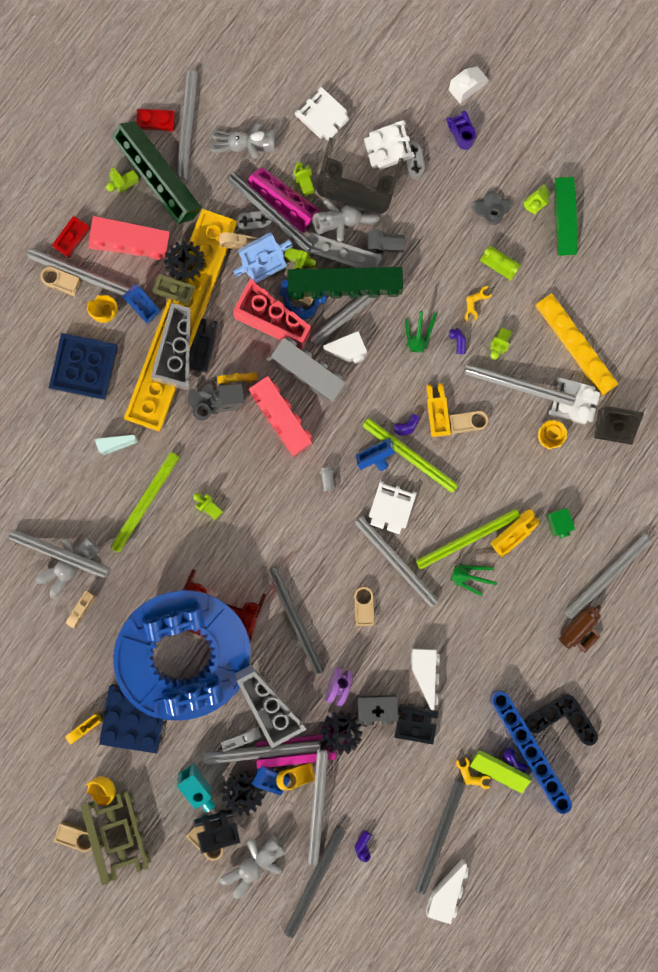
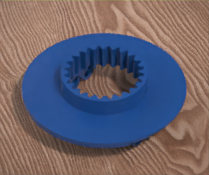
[113,590,251,721]

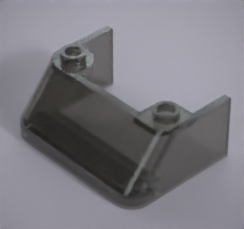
[316,137,404,213]

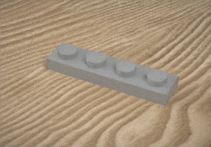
[309,232,382,268]

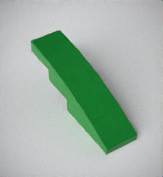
[554,177,577,256]

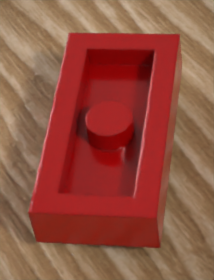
[136,109,175,131]
[52,216,90,258]

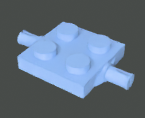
[232,232,293,283]

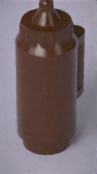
[558,605,601,653]

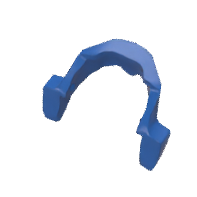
[279,279,326,320]

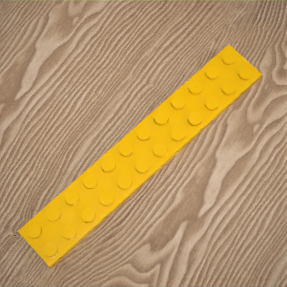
[124,209,237,432]

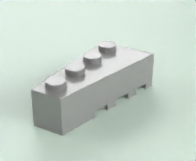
[151,303,190,391]
[266,338,346,402]
[234,665,307,748]

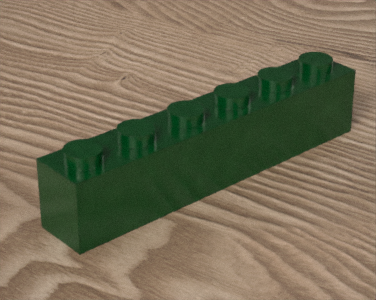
[112,121,202,224]
[288,267,403,300]

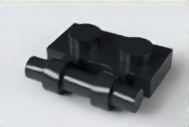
[394,704,438,745]
[193,810,241,854]

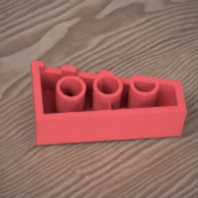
[89,216,169,260]
[233,278,311,350]
[249,376,313,458]

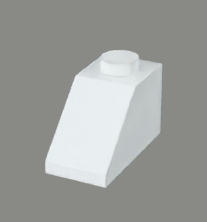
[449,67,489,104]
[323,331,367,363]

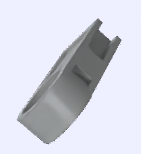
[220,727,261,752]

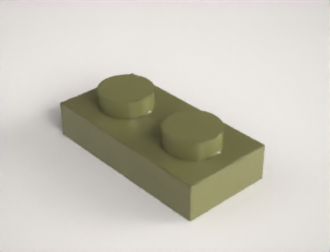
[152,274,196,305]

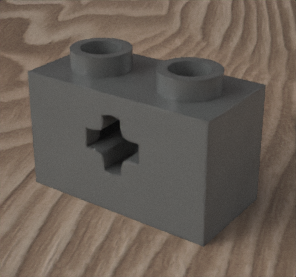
[210,384,244,412]
[357,695,398,725]

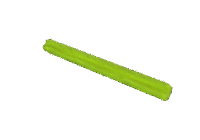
[363,418,458,493]
[110,452,179,552]
[416,509,520,569]

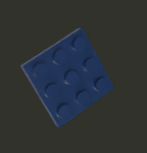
[49,333,118,401]
[99,685,163,754]

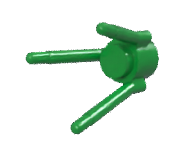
[405,311,437,353]
[451,564,497,596]

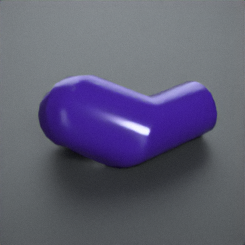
[449,328,466,354]
[394,414,421,436]
[502,748,527,773]
[355,830,372,862]

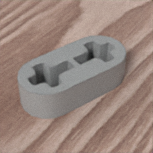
[405,142,425,179]
[237,211,272,232]

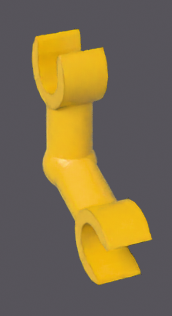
[464,286,492,321]
[217,373,258,385]
[456,757,491,789]

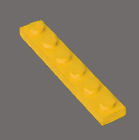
[535,293,619,396]

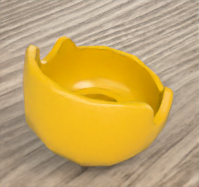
[87,295,118,323]
[538,420,567,450]
[86,776,116,806]

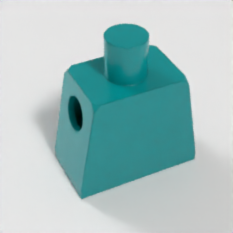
[177,763,215,813]

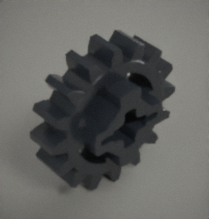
[164,240,206,283]
[319,711,363,755]
[222,771,265,816]

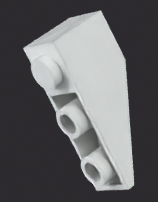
[411,648,440,710]
[426,859,469,924]

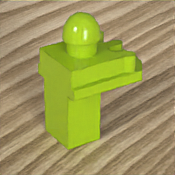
[293,162,314,196]
[106,167,139,194]
[523,184,551,215]
[284,248,316,269]
[489,327,512,360]
[193,492,223,520]

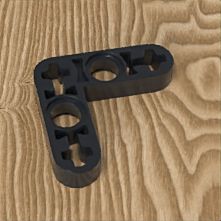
[525,694,598,746]

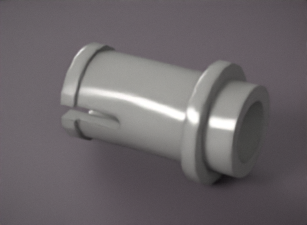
[319,467,335,491]

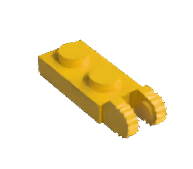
[426,383,451,437]
[490,510,540,558]

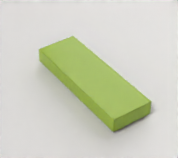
[469,750,532,793]

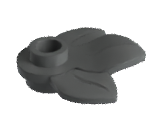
[473,191,511,225]
[188,384,219,421]

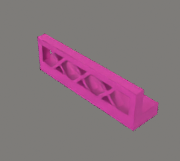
[247,167,321,233]
[256,733,336,769]

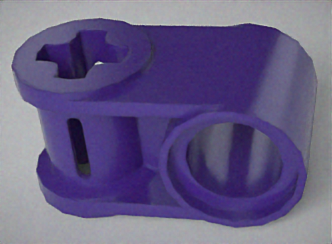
[447,110,476,150]

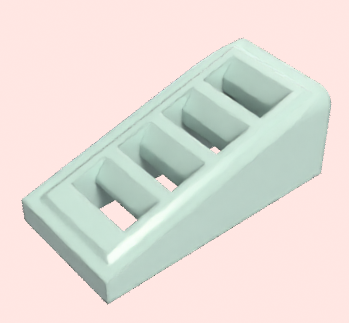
[95,435,139,455]

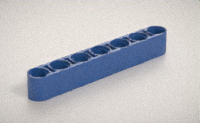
[490,690,572,814]

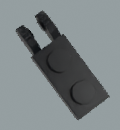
[189,318,218,373]

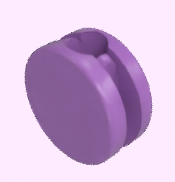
[325,667,353,706]

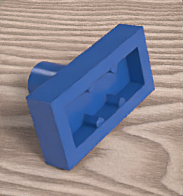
[122,284,161,324]
[356,438,395,471]
[252,766,291,796]

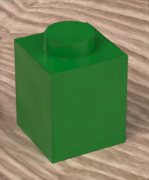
[546,508,575,539]

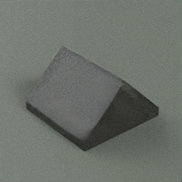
[594,406,644,445]

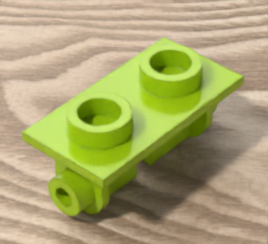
[479,245,521,281]

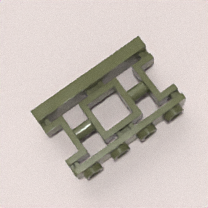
[80,789,151,886]

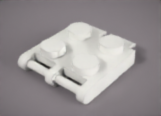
[295,87,349,141]
[364,121,415,170]
[549,378,600,424]
[369,481,417,534]

